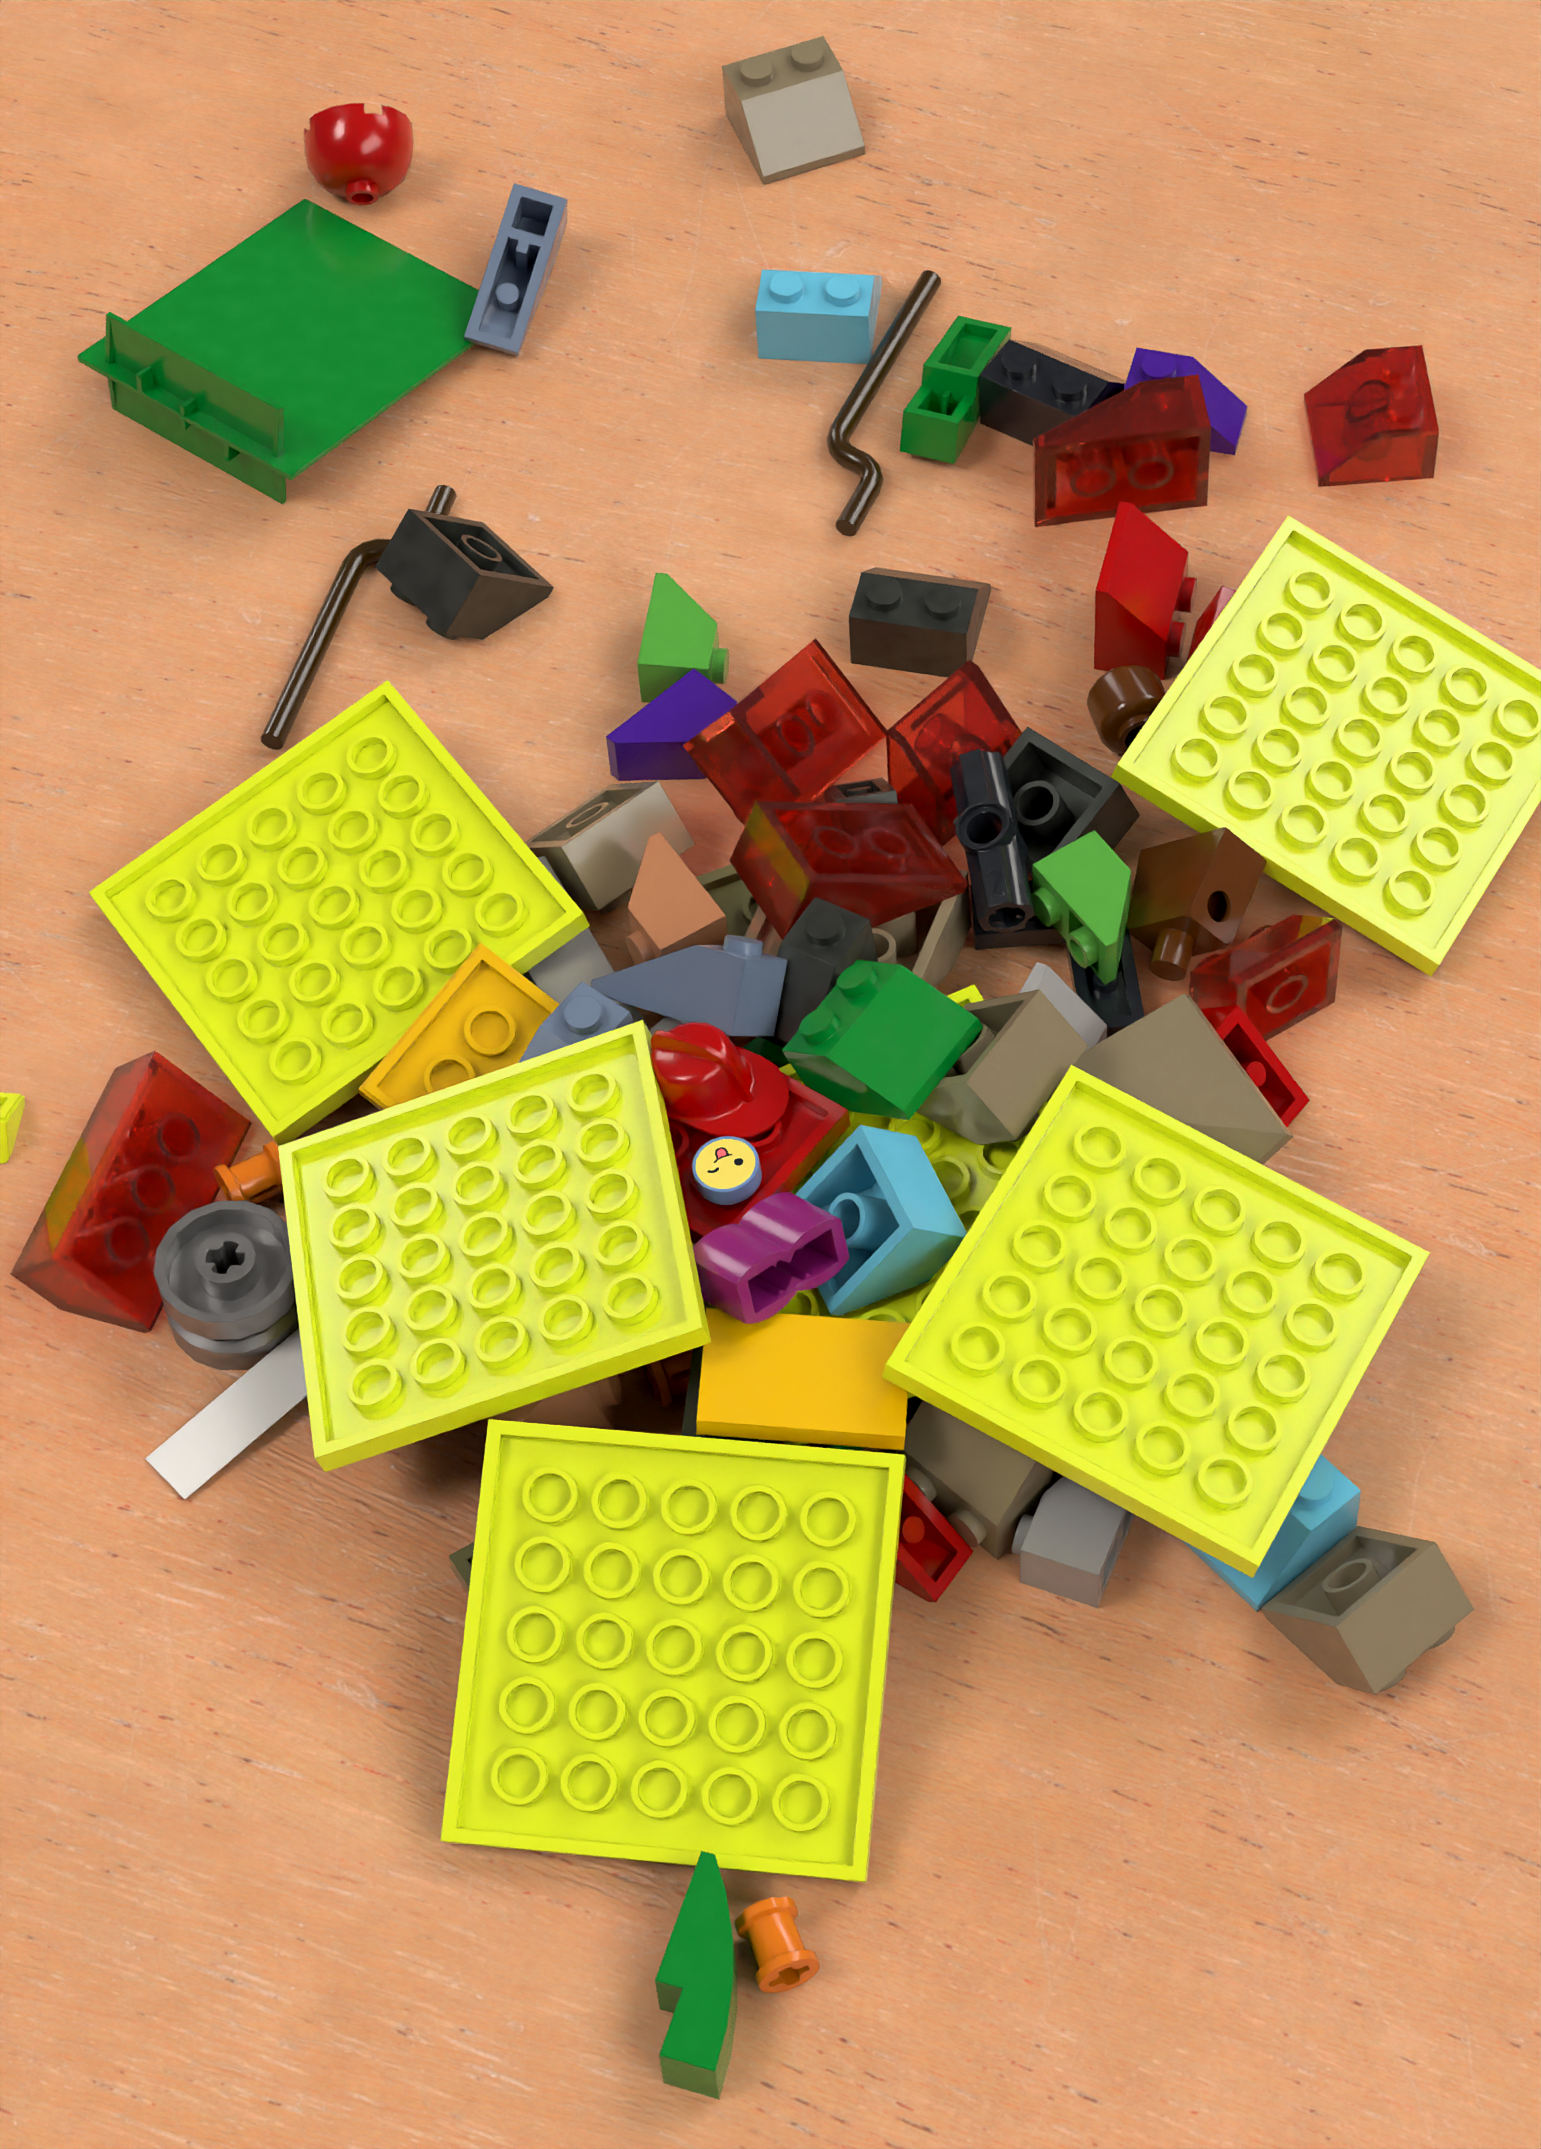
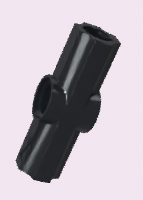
[949,748,1035,934]

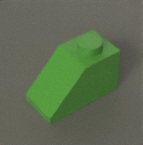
[637,573,729,703]

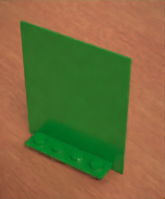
[77,199,479,504]

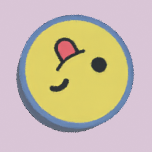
[692,1136,762,1205]

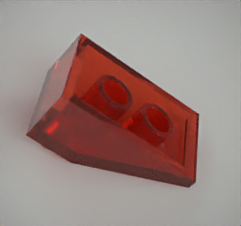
[1033,374,1211,527]
[682,638,889,842]
[729,801,968,940]

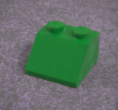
[782,960,984,1120]

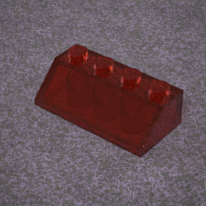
[10,1050,252,1333]

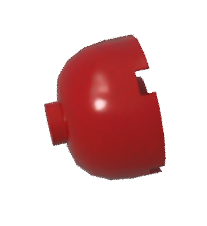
[304,103,414,205]

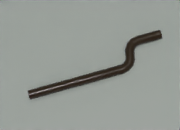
[826,270,941,537]
[261,485,457,750]

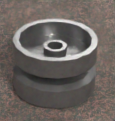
[154,1201,299,1370]

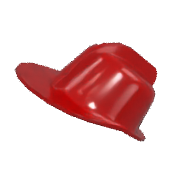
[650,1022,790,1139]

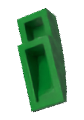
[900,315,1012,464]
[655,1851,737,2099]

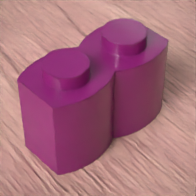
[693,1192,849,1324]

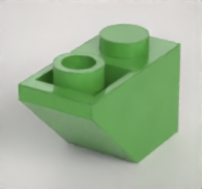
[1031,830,1131,985]

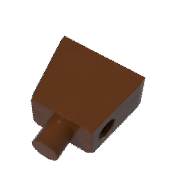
[1126,827,1267,981]

